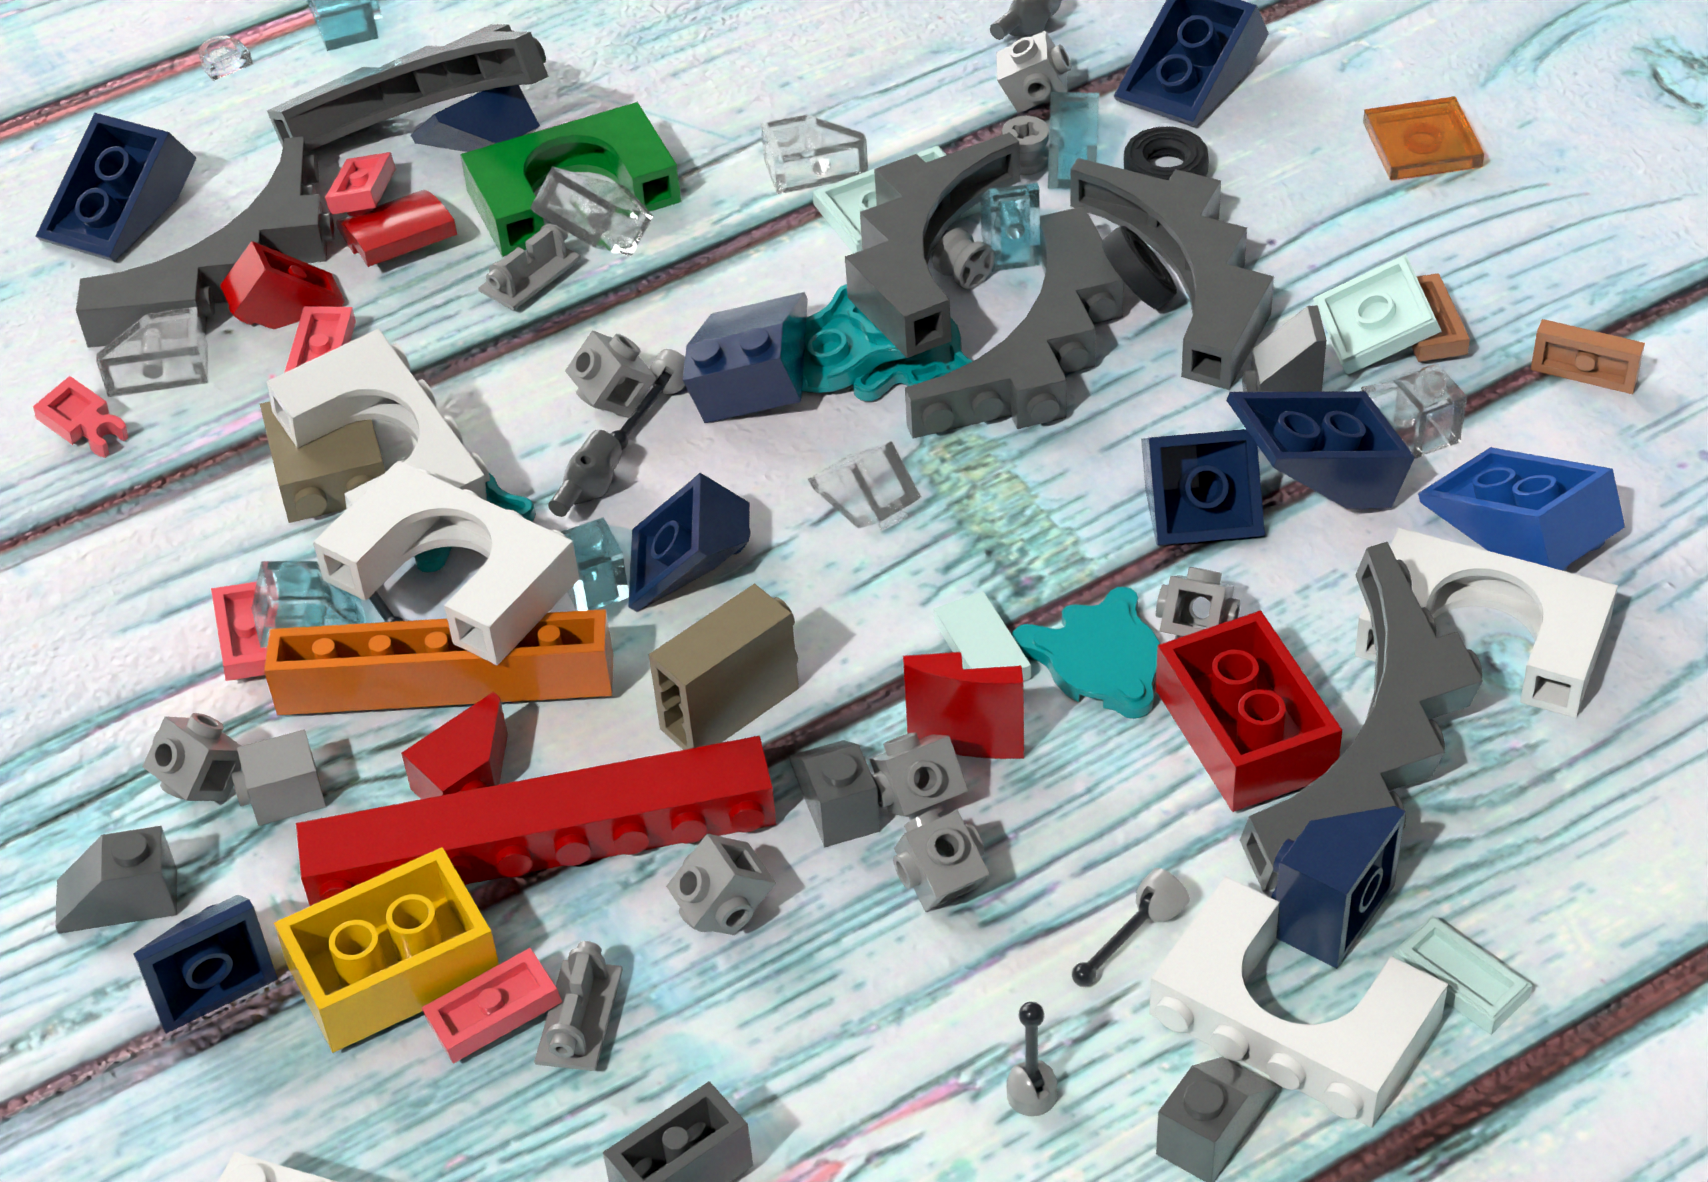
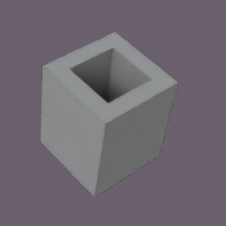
[232,729,326,826]

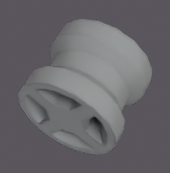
[1002,116,1049,175]
[932,228,995,290]

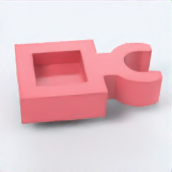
[33,376,128,458]

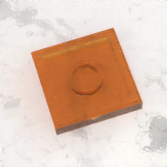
[1363,96,1484,181]

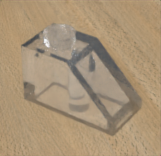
[761,114,868,195]
[530,167,654,256]
[96,307,208,397]
[1361,364,1467,459]
[808,441,922,530]

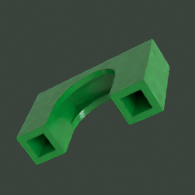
[460,102,681,257]

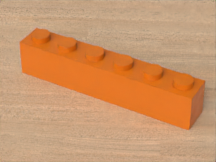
[264,609,613,715]

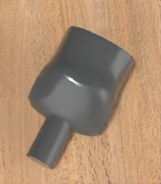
[990,0,1062,40]
[548,430,622,517]

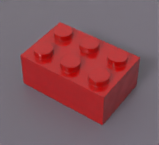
[1156,610,1343,812]

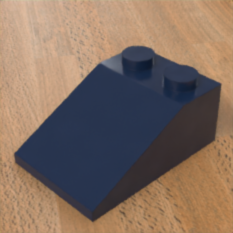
[1114,0,1269,127]
[35,112,197,261]
[683,292,808,423]
[1226,391,1415,510]

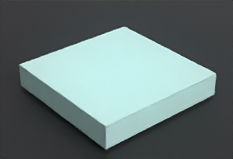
[1313,254,1442,376]

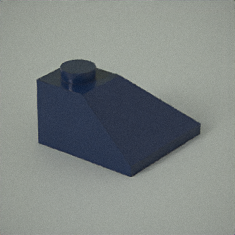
[411,85,540,152]
[1141,429,1265,545]
[628,472,751,612]
[133,895,278,1034]

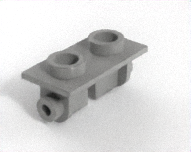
[478,223,581,311]
[534,941,623,1071]

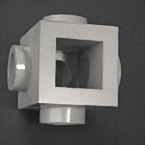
[996,31,1071,113]
[565,330,657,418]
[1156,567,1240,639]
[142,713,242,801]
[870,732,968,821]
[893,810,990,912]
[666,834,776,935]

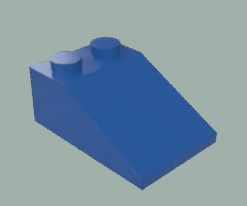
[1418,447,1625,571]

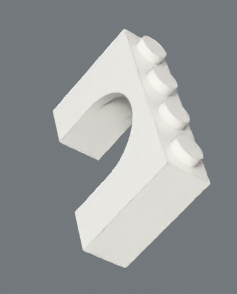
[267,328,490,509]
[313,460,579,665]
[1355,527,1618,718]
[1149,876,1448,1128]

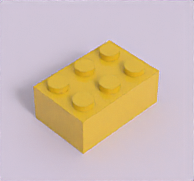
[274,847,499,1053]

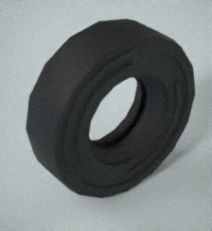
[1123,126,1209,180]
[1102,226,1177,309]

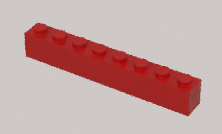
[296,735,777,906]

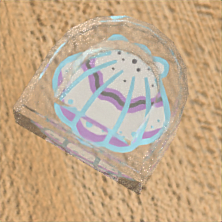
[198,36,253,81]

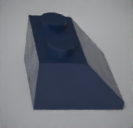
[1271,806,1406,969]

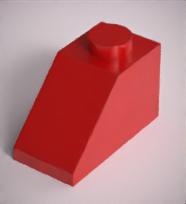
[220,241,345,330]
[401,691,508,799]

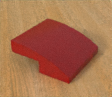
[336,190,457,267]
[903,652,1024,759]

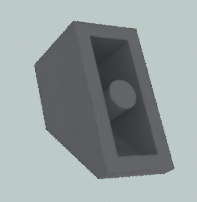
[1242,305,1327,392]
[789,740,880,848]
[55,826,177,934]
[1156,1057,1278,1182]

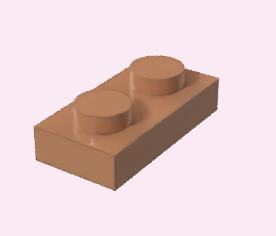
[1411,273,1470,362]
[1531,319,1645,394]

